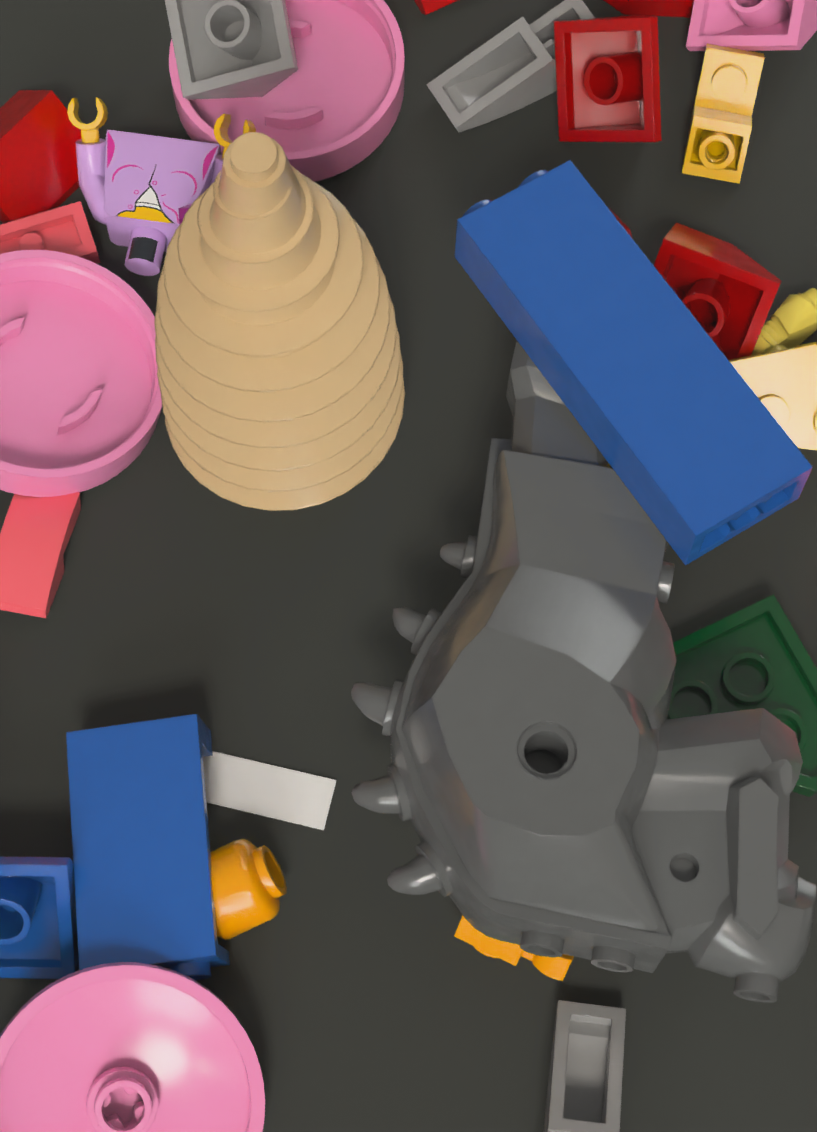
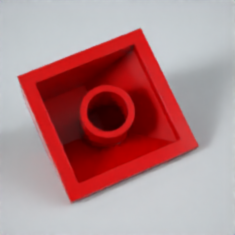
[654,222,782,360]

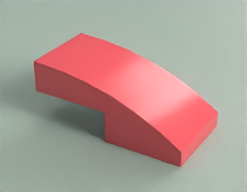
[0,492,81,618]

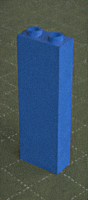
[454,160,813,566]

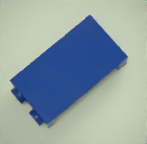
[66,714,230,981]

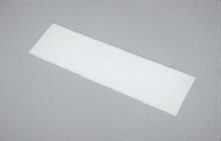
[203,751,337,830]

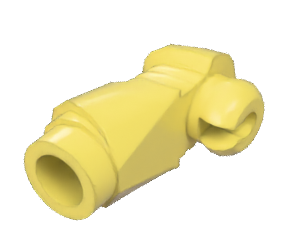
[752,288,817,356]

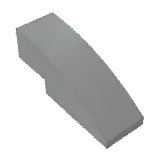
[426,0,595,133]
[543,1000,626,1132]

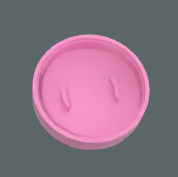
[169,0,405,182]
[0,250,162,497]

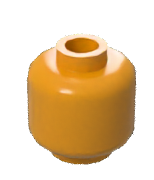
[210,839,287,940]

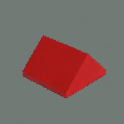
[554,15,662,142]
[0,90,81,224]

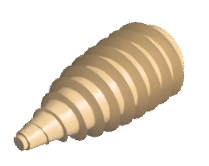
[154,132,405,511]

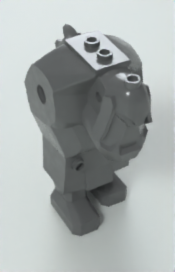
[351,341,816,1003]

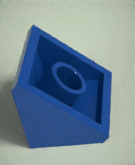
[0,857,79,979]

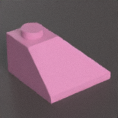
[686,0,817,51]

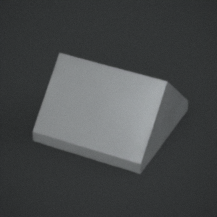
[165,0,298,100]

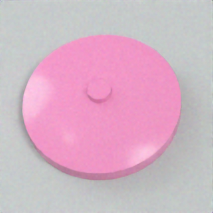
[0,962,265,1132]

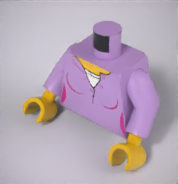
[67,97,256,276]

